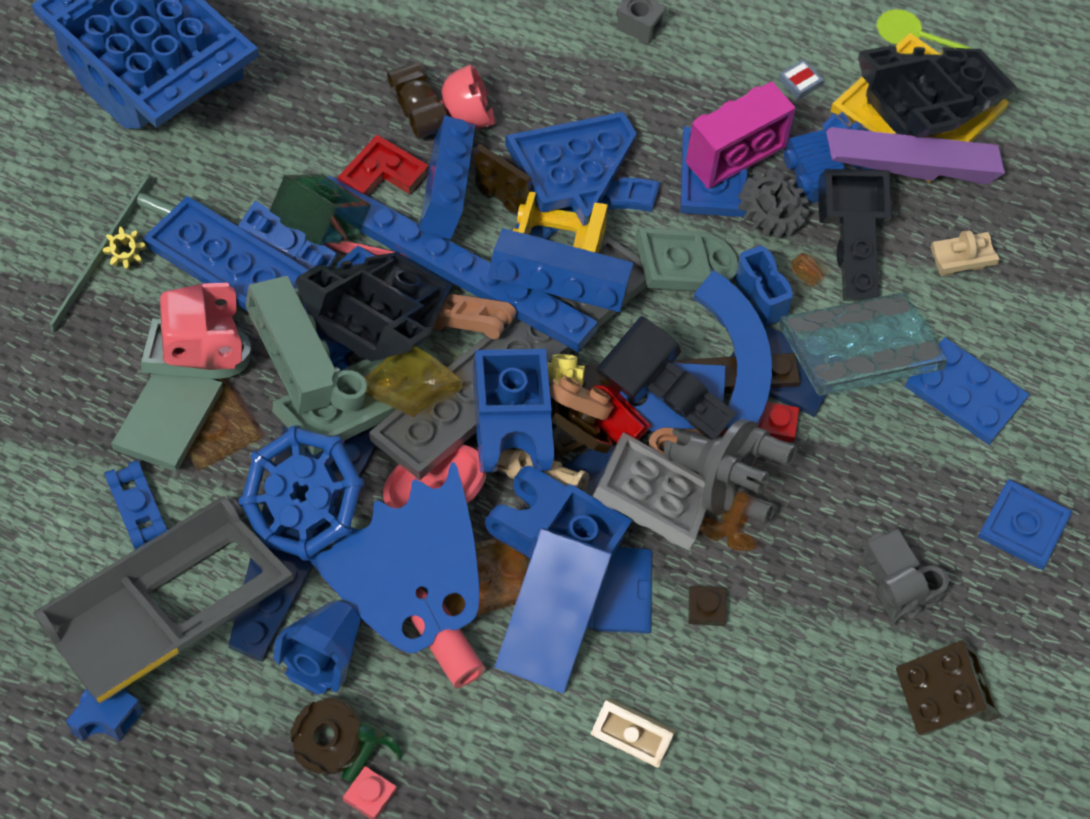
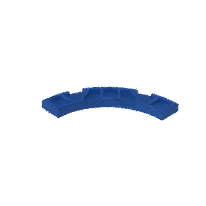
[515,177,660,240]
[694,270,772,431]

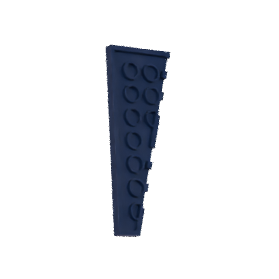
[228,424,378,663]

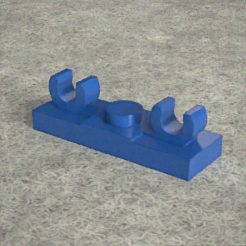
[238,200,339,270]

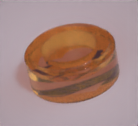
[791,253,823,286]

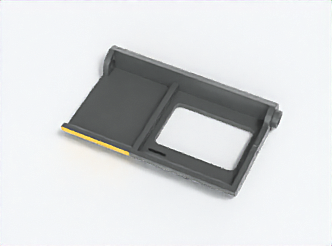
[33,496,294,704]

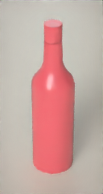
[410,587,485,688]

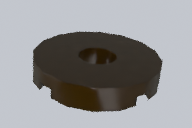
[291,697,364,775]

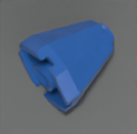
[273,601,361,694]

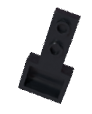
[818,169,892,301]
[596,316,738,439]

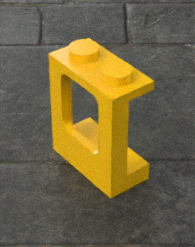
[512,191,607,253]

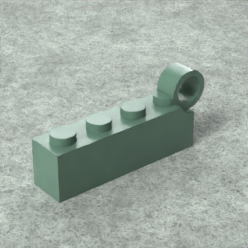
[245,276,367,414]

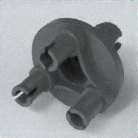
[664,418,797,525]

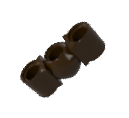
[387,62,447,139]

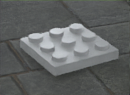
[593,432,706,550]

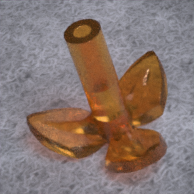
[699,492,755,551]

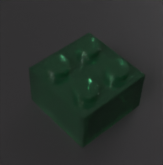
[270,174,371,246]

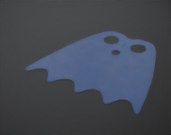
[310,462,479,653]

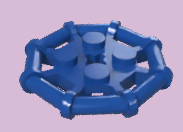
[238,425,364,561]

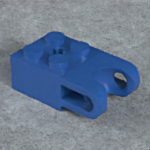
[472,349,554,473]
[485,466,632,559]

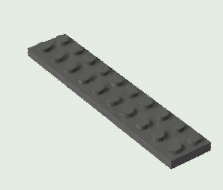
[369,236,647,480]

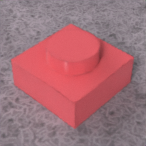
[343,766,397,819]

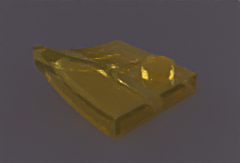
[365,347,463,418]

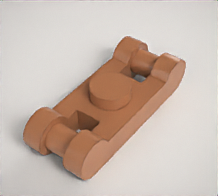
[433,294,517,339]

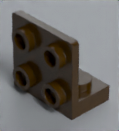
[475,144,537,214]
[896,640,1000,736]

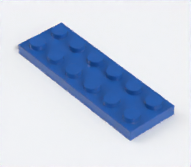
[142,196,309,314]

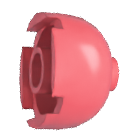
[438,64,495,130]

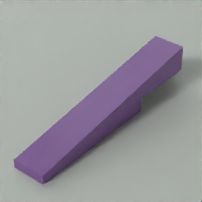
[826,127,1005,184]

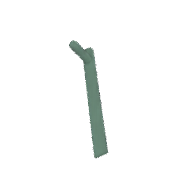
[49,175,175,333]

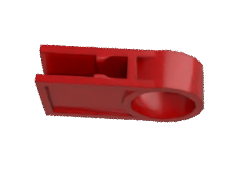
[589,384,651,443]

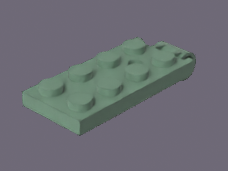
[272,343,443,455]

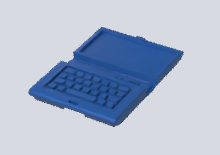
[521,548,652,634]

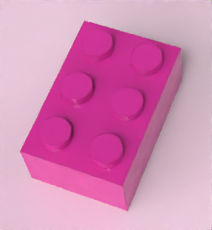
[686,81,796,189]

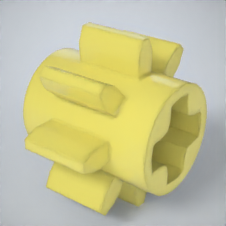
[102,227,146,270]
[547,354,585,386]

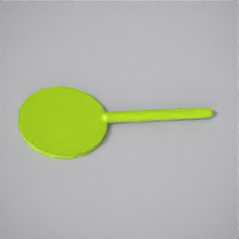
[877,9,974,49]

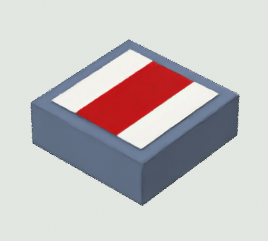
[779,60,824,100]

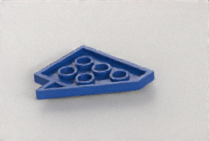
[505,112,636,226]

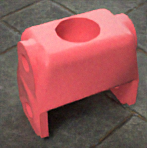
[160,283,242,370]

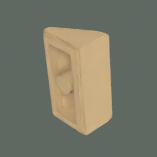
[590,698,677,768]

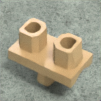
[930,230,999,276]

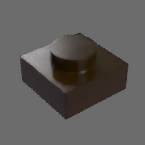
[688,586,726,626]

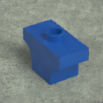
[66,686,143,742]

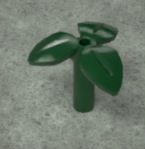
[341,720,402,783]

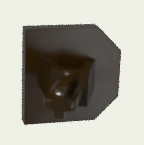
[550,397,612,456]

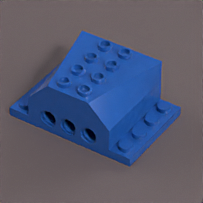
[32,0,259,129]

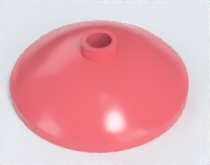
[383,445,487,508]

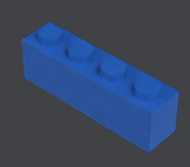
[419,115,475,240]
[488,228,633,312]

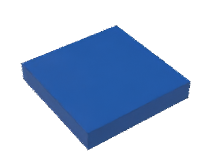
[978,479,1072,570]

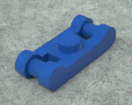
[104,460,167,549]

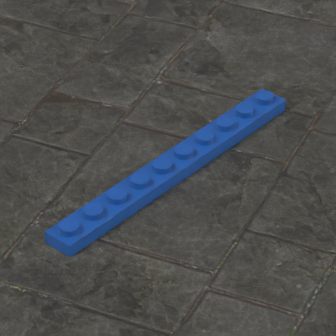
[309,176,598,352]

